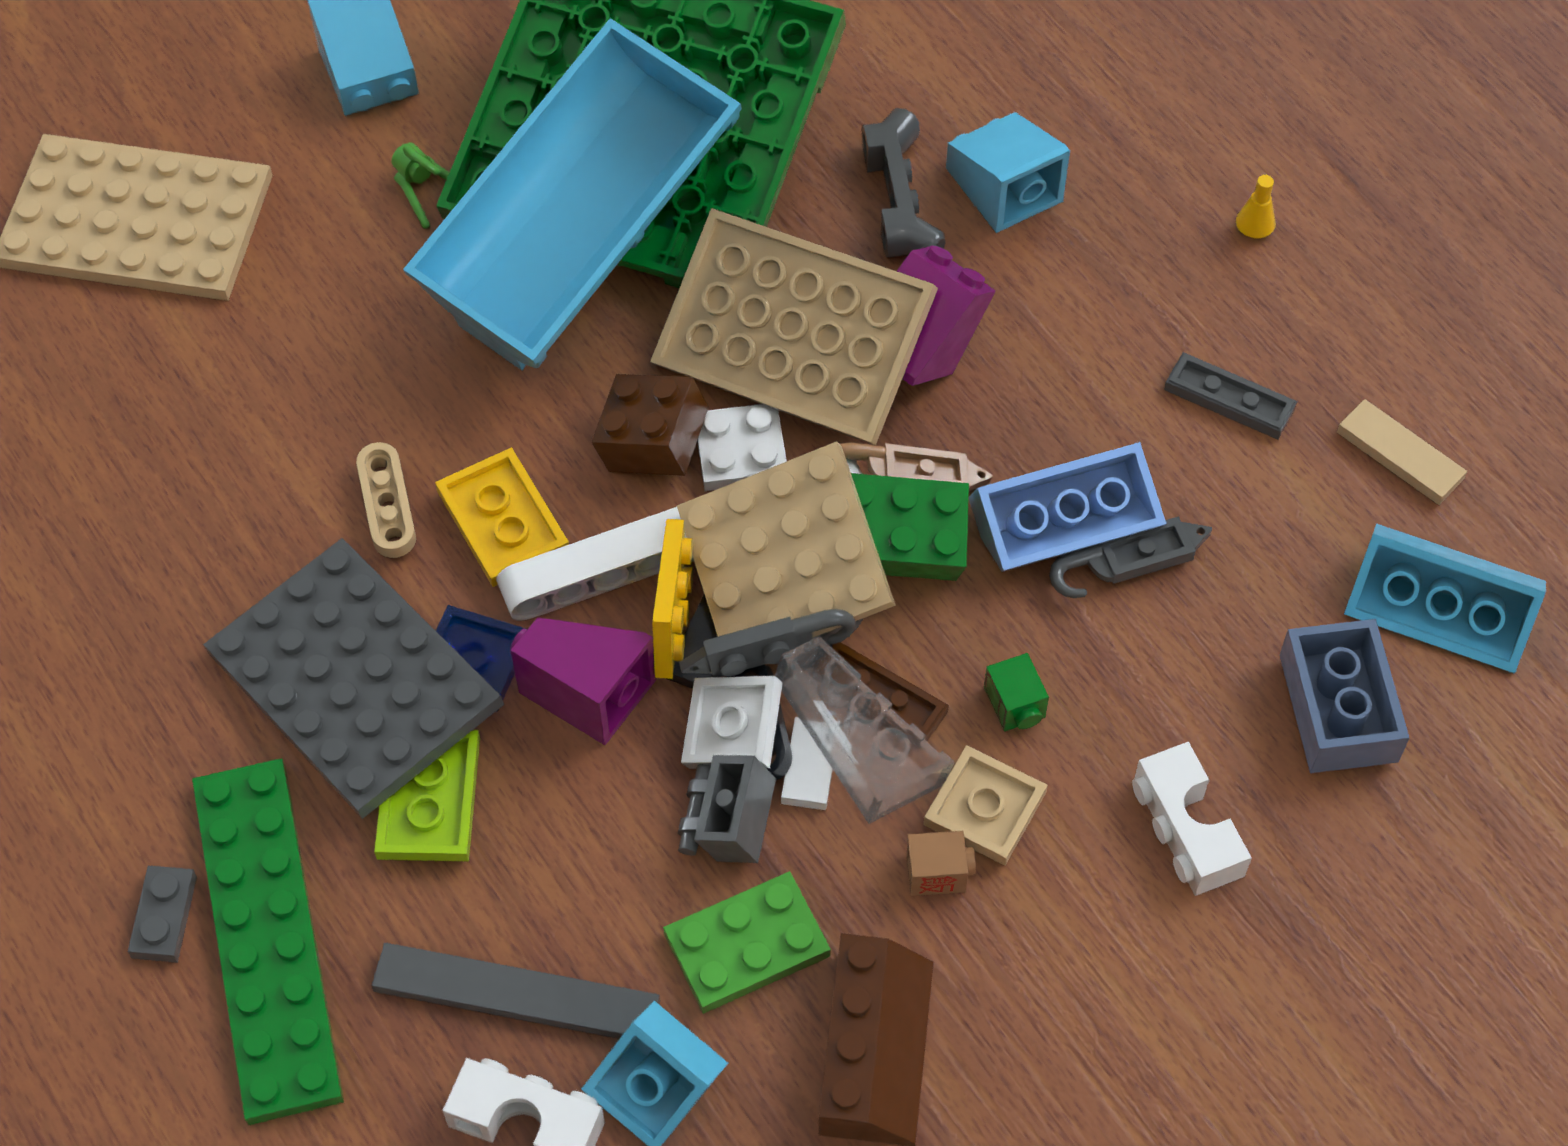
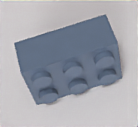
[1279,619,1409,773]

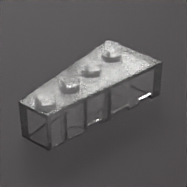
[775,636,955,824]

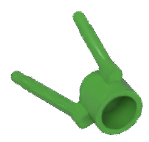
[391,142,450,229]

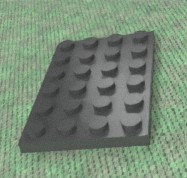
[203,538,504,819]

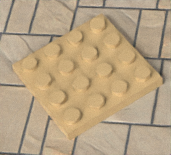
[677,441,896,638]

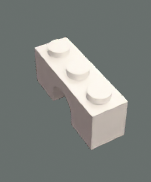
[1132,742,1252,896]
[443,1058,605,1146]

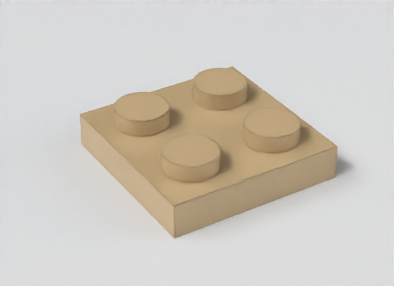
[923,745,1048,865]

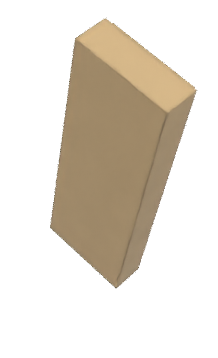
[1337,399,1467,505]

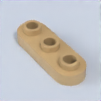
[356,442,416,558]

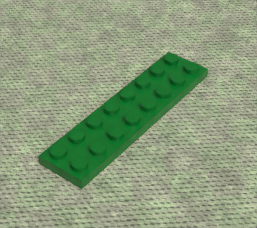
[192,758,344,1125]

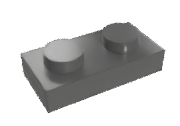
[128,865,197,963]

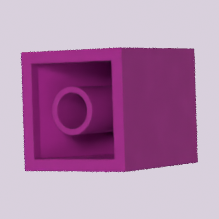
[897,246,996,386]
[510,617,657,745]

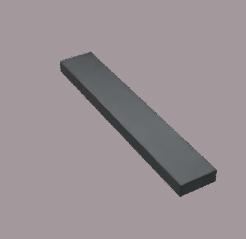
[371,942,660,1039]

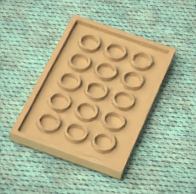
[0,134,273,301]
[650,208,938,445]

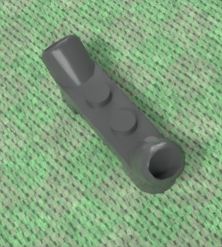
[861,108,945,258]

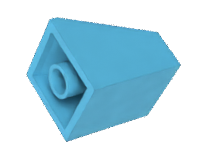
[307,0,419,116]
[946,112,1070,233]

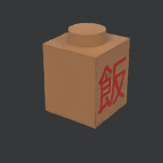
[906,831,976,896]

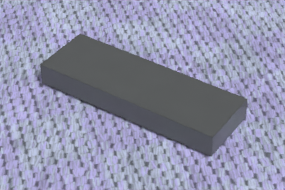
[1164,352,1297,440]

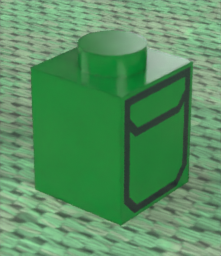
[984,653,1049,732]

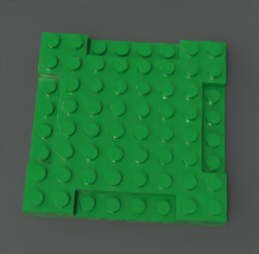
[436,0,846,288]

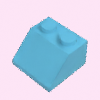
[581,1001,728,1146]

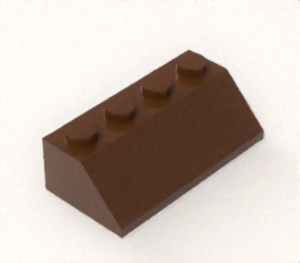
[818,933,934,1146]

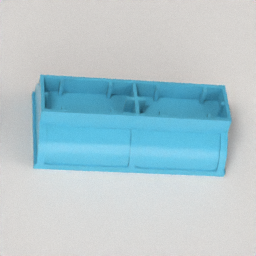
[403,18,742,370]

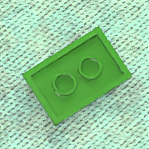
[663,871,831,1014]

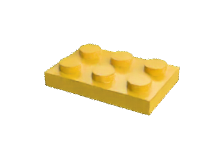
[435,447,569,587]
[652,519,693,679]

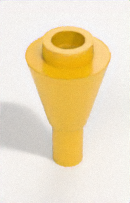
[1236,175,1276,238]

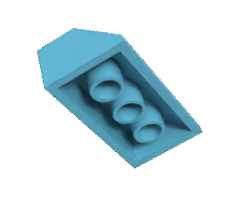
[1344,524,1546,673]

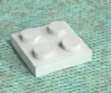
[697,404,787,491]
[681,676,783,769]

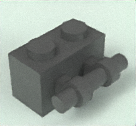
[678,755,776,863]

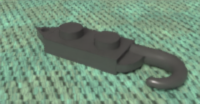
[1049,516,1212,598]
[679,609,856,677]

